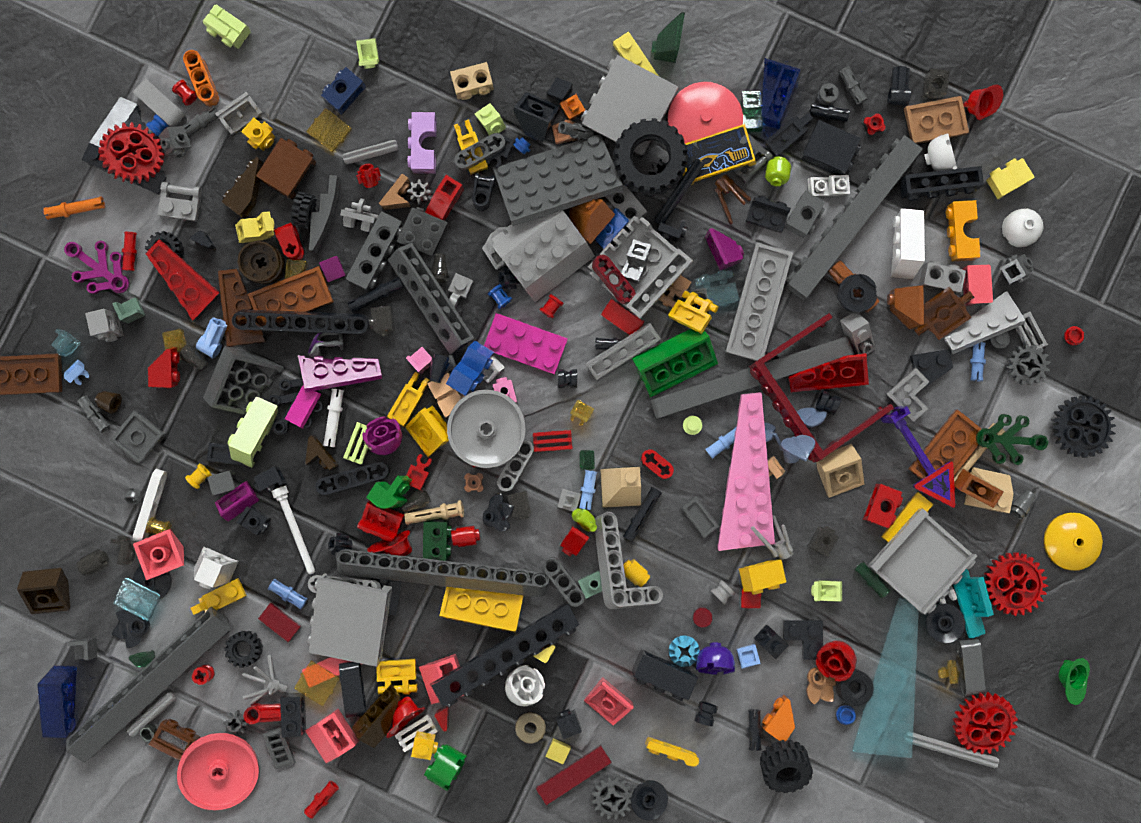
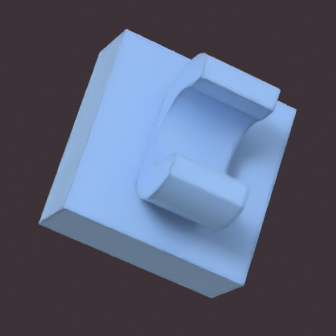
[64,360,89,385]

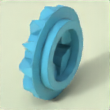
[669,635,700,667]

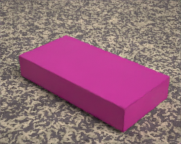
[285,385,321,428]

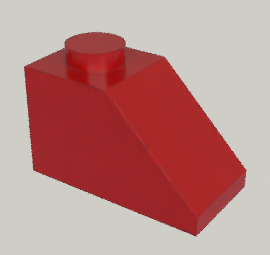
[560,525,589,557]

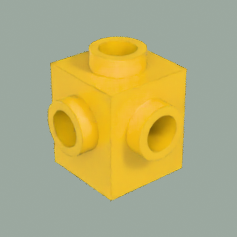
[241,117,275,151]

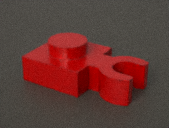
[406,454,432,490]

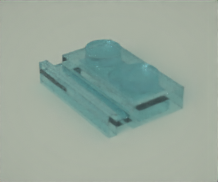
[113,578,160,621]

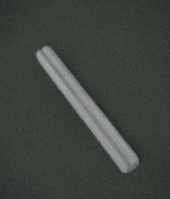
[904,731,999,768]

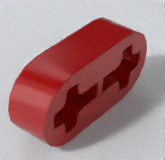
[641,449,674,479]

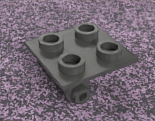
[397,207,447,256]

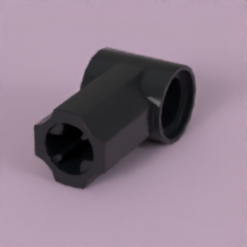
[887,66,911,106]

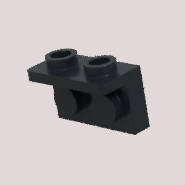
[745,196,791,233]

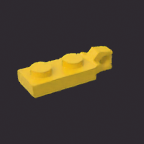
[190,578,247,615]

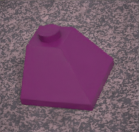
[705,228,744,271]

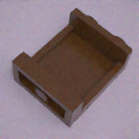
[256,138,316,200]

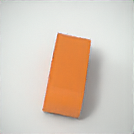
[183,50,219,107]

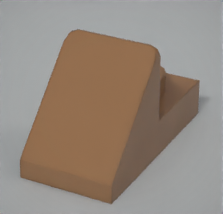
[379,174,411,210]

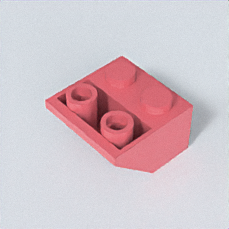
[419,654,464,704]
[305,709,359,763]

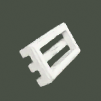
[394,714,438,752]

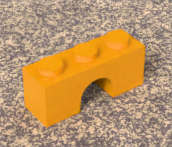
[945,200,980,262]

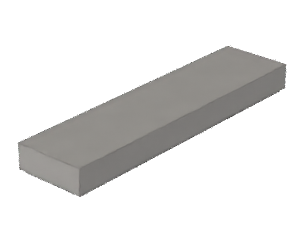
[586,323,661,380]

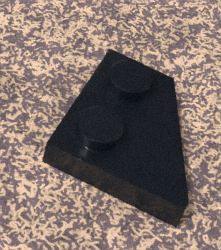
[910,349,953,391]

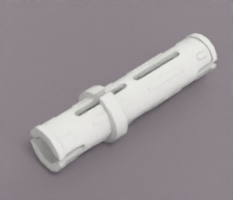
[323,389,344,447]

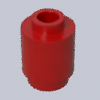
[451,526,480,547]

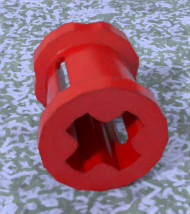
[172,80,198,106]
[539,294,564,319]
[192,664,215,685]

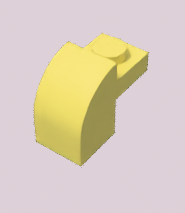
[235,212,274,243]

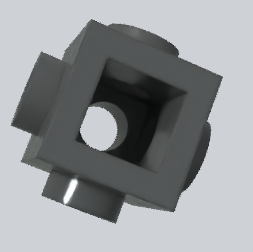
[159,126,191,158]
[1000,254,1034,284]

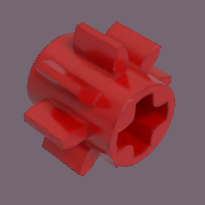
[356,164,381,188]

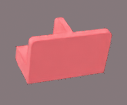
[962,265,993,306]

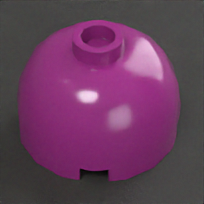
[362,417,403,455]

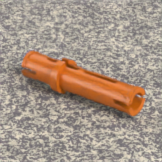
[44,196,105,220]

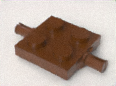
[914,287,975,340]

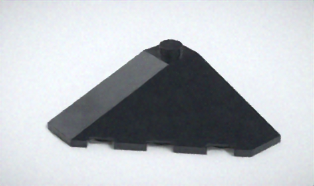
[82,97,167,195]

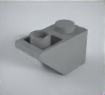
[840,312,876,355]

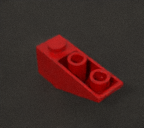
[425,175,464,221]

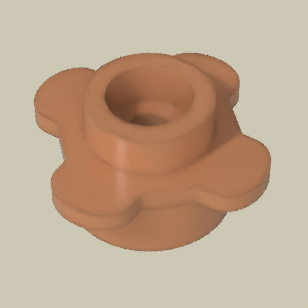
[464,473,483,492]

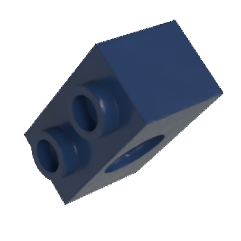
[321,67,366,115]

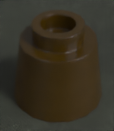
[95,391,122,414]

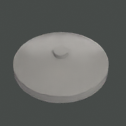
[447,390,526,468]

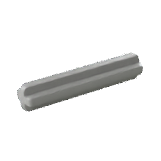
[343,140,398,164]
[127,692,176,737]

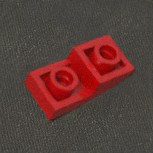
[601,299,645,335]

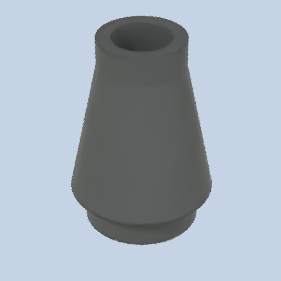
[1010,490,1036,519]

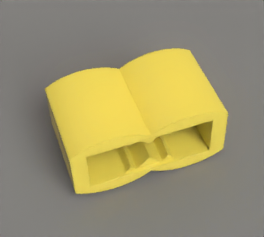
[986,158,1035,199]

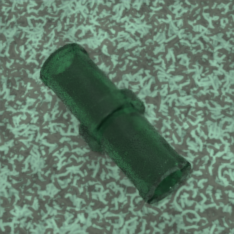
[854,561,891,599]

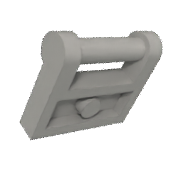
[157,182,202,222]

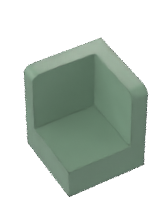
[112,297,145,323]

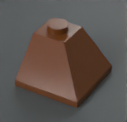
[887,286,924,329]

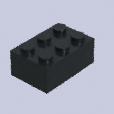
[632,649,698,701]

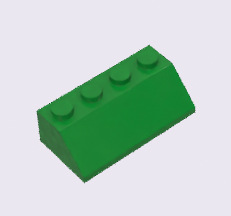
[632,329,718,397]

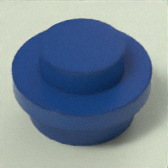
[513,137,531,155]
[836,705,856,725]

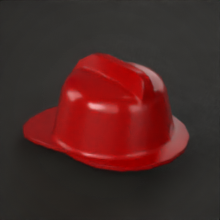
[963,85,1003,120]
[367,530,412,556]
[386,697,425,738]

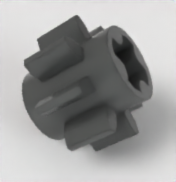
[223,710,248,736]

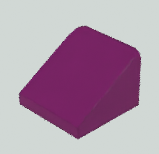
[319,256,346,283]

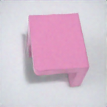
[406,347,432,374]

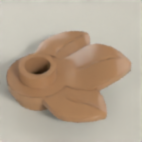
[806,667,836,704]

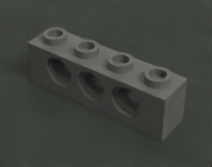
[346,211,404,292]

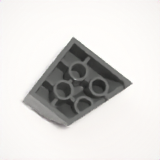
[203,346,284,415]

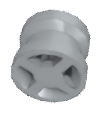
[711,580,735,605]

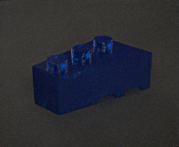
[762,58,801,129]
[37,666,77,738]

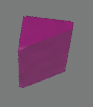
[215,481,259,521]

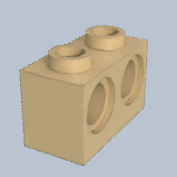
[450,62,494,100]

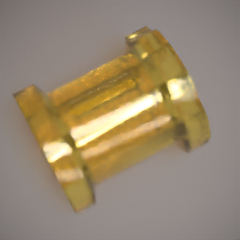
[145,517,172,534]

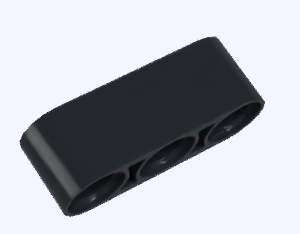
[339,662,367,718]

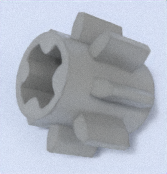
[407,179,432,205]

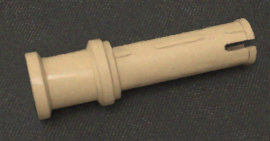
[405,500,464,525]

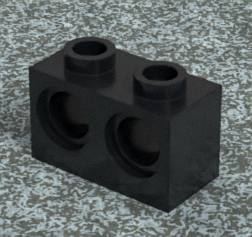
[280,693,306,737]

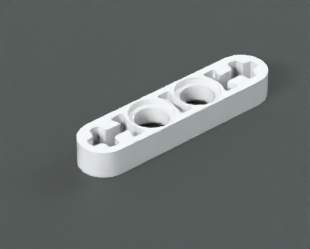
[133,469,167,542]

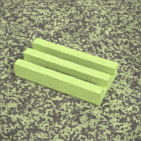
[343,422,368,465]

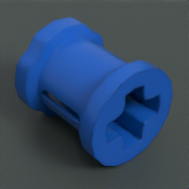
[488,284,512,309]

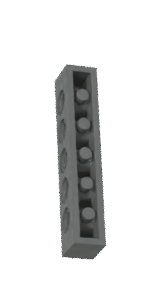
[388,243,474,355]

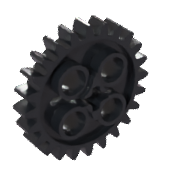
[1050,395,1116,458]

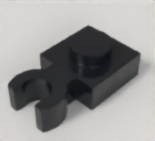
[487,135,515,169]

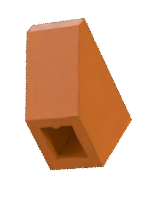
[762,695,795,741]

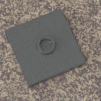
[110,410,166,464]

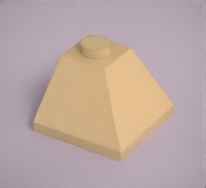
[601,467,641,508]
[964,467,1013,513]

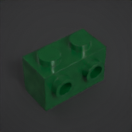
[423,521,452,561]

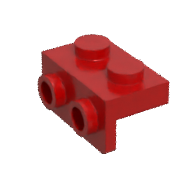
[357,500,404,542]

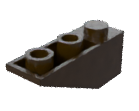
[221,157,263,219]
[352,684,400,748]

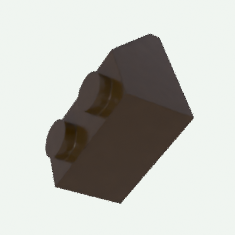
[17,568,70,614]

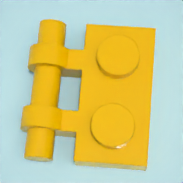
[668,290,719,334]
[376,659,418,695]

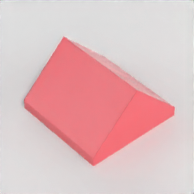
[133,529,184,580]
[584,677,634,726]

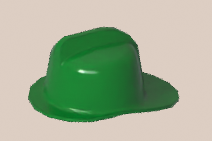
[1058,658,1090,705]

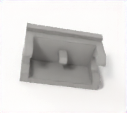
[215,92,263,135]

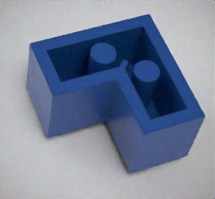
[446,341,494,396]

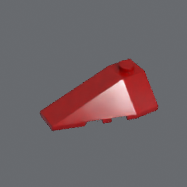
[789,354,869,392]

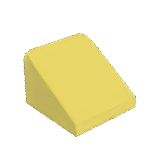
[534,644,556,663]
[545,738,571,764]

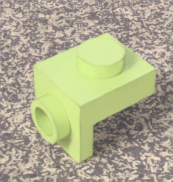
[356,38,379,69]
[475,104,506,136]
[811,580,842,601]

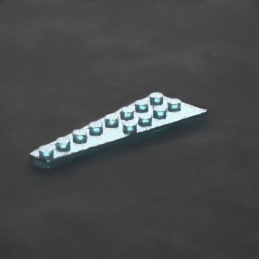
[852,598,919,758]

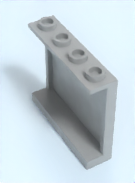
[581,55,678,158]
[868,508,977,614]
[307,573,392,667]

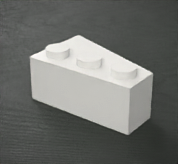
[891,209,925,279]
[194,547,239,589]

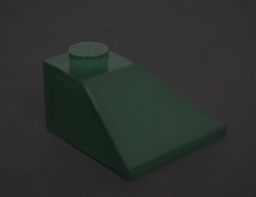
[651,12,685,63]

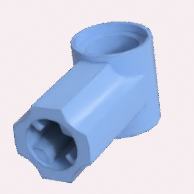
[196,318,227,358]

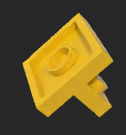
[405,405,449,457]

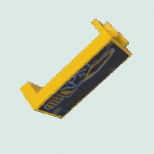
[683,124,756,185]

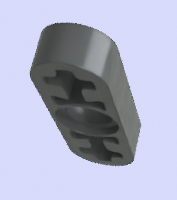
[454,133,505,171]

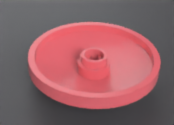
[667,82,743,143]
[177,733,259,810]

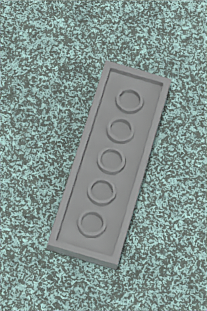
[725,242,793,361]

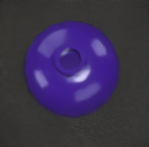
[696,642,735,675]

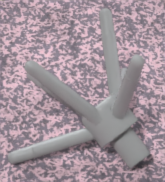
[242,655,287,705]

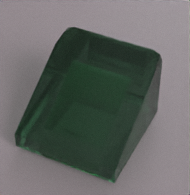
[579,450,595,470]
[129,650,155,668]

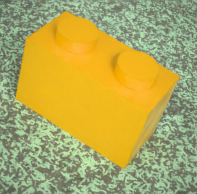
[739,560,786,594]

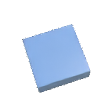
[736,644,761,669]

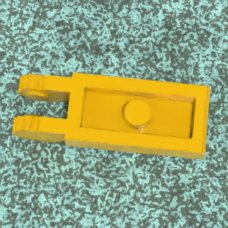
[454,119,488,175]
[387,372,429,427]
[645,737,699,766]

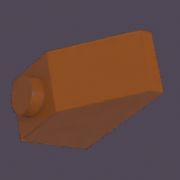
[954,468,1004,508]

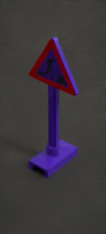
[880,406,956,508]

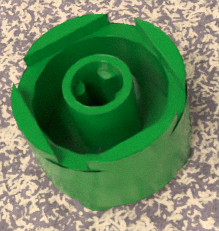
[424,744,467,791]

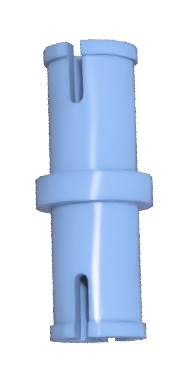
[705,427,736,459]
[579,470,597,510]

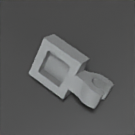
[448,273,473,308]

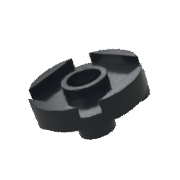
[837,274,877,313]

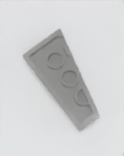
[944,291,1025,354]

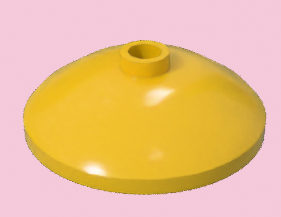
[1044,513,1103,570]

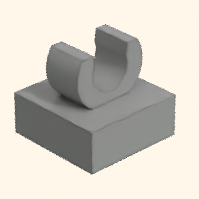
[557,489,581,511]

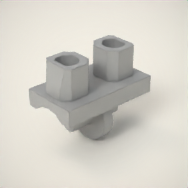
[340,198,379,232]

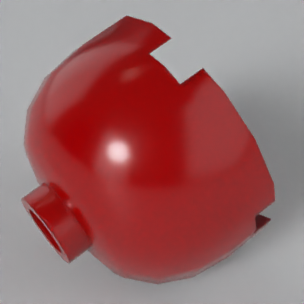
[816,640,857,681]

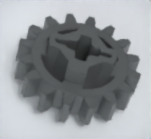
[1006,344,1051,386]
[592,775,633,820]

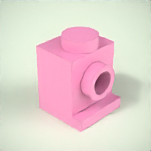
[492,377,518,403]

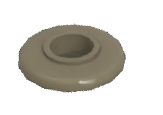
[515,712,546,744]

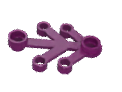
[64,240,129,294]

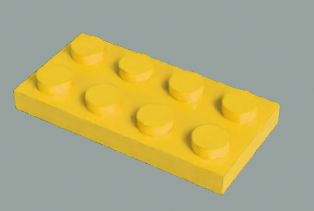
[439,587,523,633]

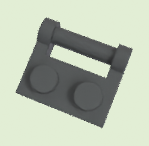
[730,134,773,185]

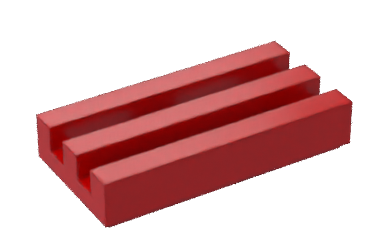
[533,430,572,452]

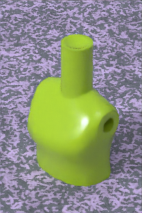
[572,508,597,532]

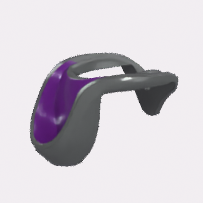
[308,332,344,358]

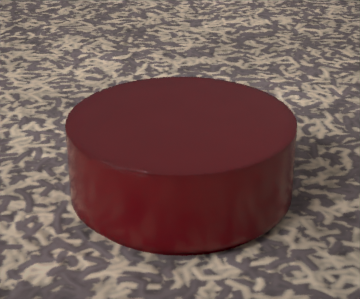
[692,607,712,627]

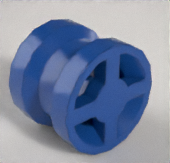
[145,114,170,137]

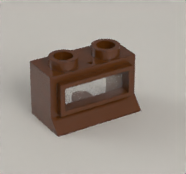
[148,719,201,761]

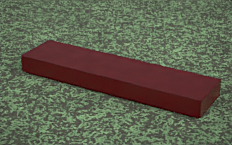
[536,745,612,805]

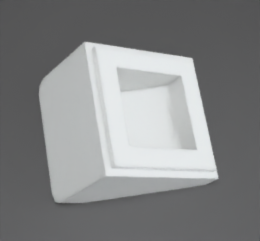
[483,355,505,383]

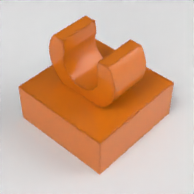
[560,94,585,121]

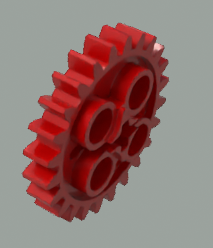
[98,122,165,184]
[984,552,1048,616]
[953,692,1018,754]

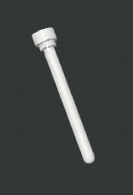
[271,486,315,574]

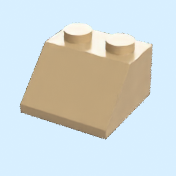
[816,444,864,498]

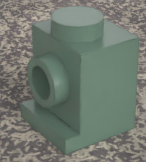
[578,570,602,599]

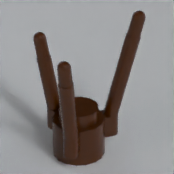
[715,174,751,224]

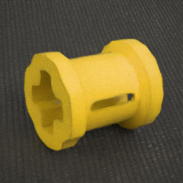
[185,463,212,489]

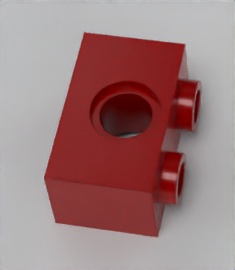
[863,484,903,528]

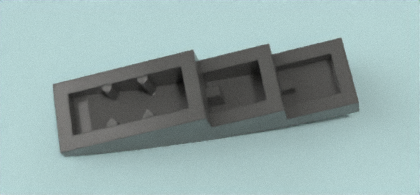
[309,175,341,254]

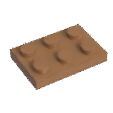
[904,96,969,144]

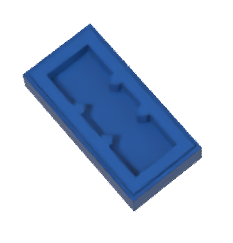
[595,208,629,249]

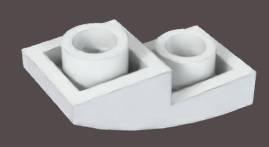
[807,175,850,197]

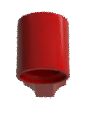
[243,703,281,724]

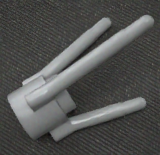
[751,515,793,560]

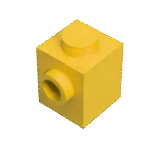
[411,731,438,760]

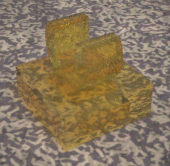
[162,329,187,350]
[570,400,594,426]
[938,660,959,684]

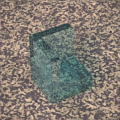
[51,328,81,357]

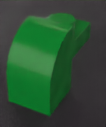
[366,476,412,508]

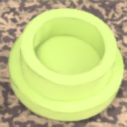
[683,416,702,435]

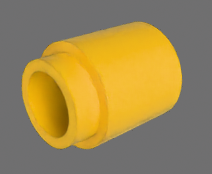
[623,559,650,587]

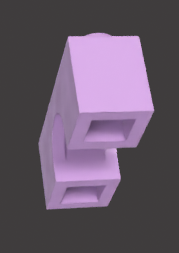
[408,112,437,174]

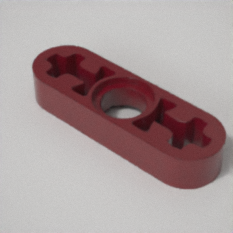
[592,255,636,304]

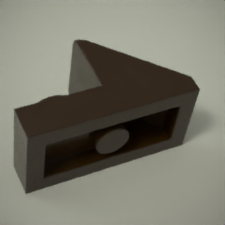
[305,435,339,470]

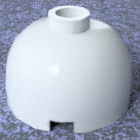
[924,134,957,171]
[1002,208,1043,247]
[505,665,545,707]

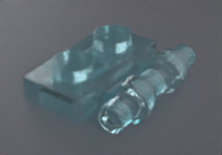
[695,270,740,306]

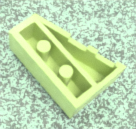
[228,397,278,468]

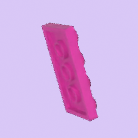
[484,313,568,375]

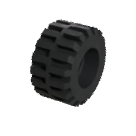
[759,740,813,793]

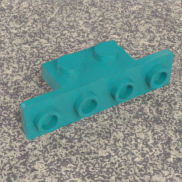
[954,569,994,638]

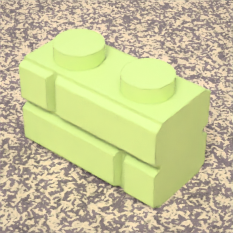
[203,5,251,49]

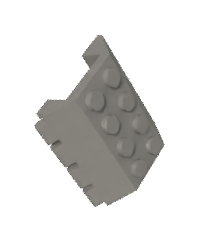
[491,210,595,302]
[588,216,693,319]

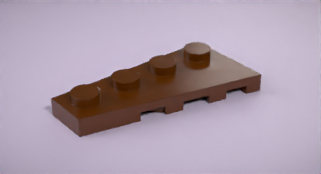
[218,269,266,347]

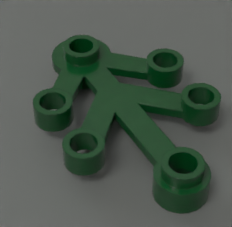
[976,414,1048,465]

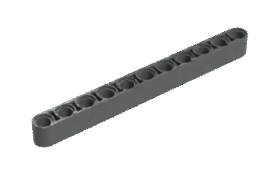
[650,336,854,419]
[336,550,549,597]

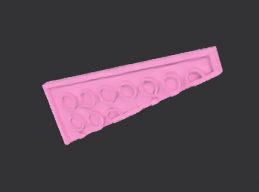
[717,392,775,551]

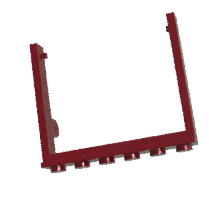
[749,313,894,463]

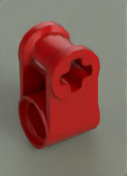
[274,223,304,261]

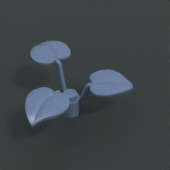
[764,408,827,463]

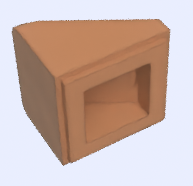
[552,120,577,144]

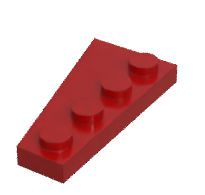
[146,239,220,320]

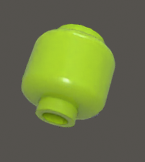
[765,156,791,187]

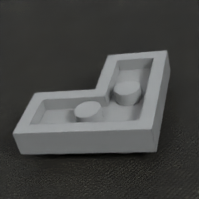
[887,367,929,422]

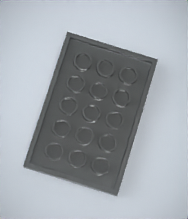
[493,134,623,226]

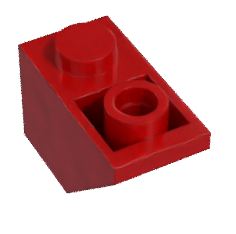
[148,347,180,388]

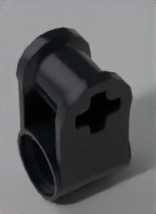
[472,172,496,211]

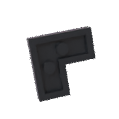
[783,620,823,660]

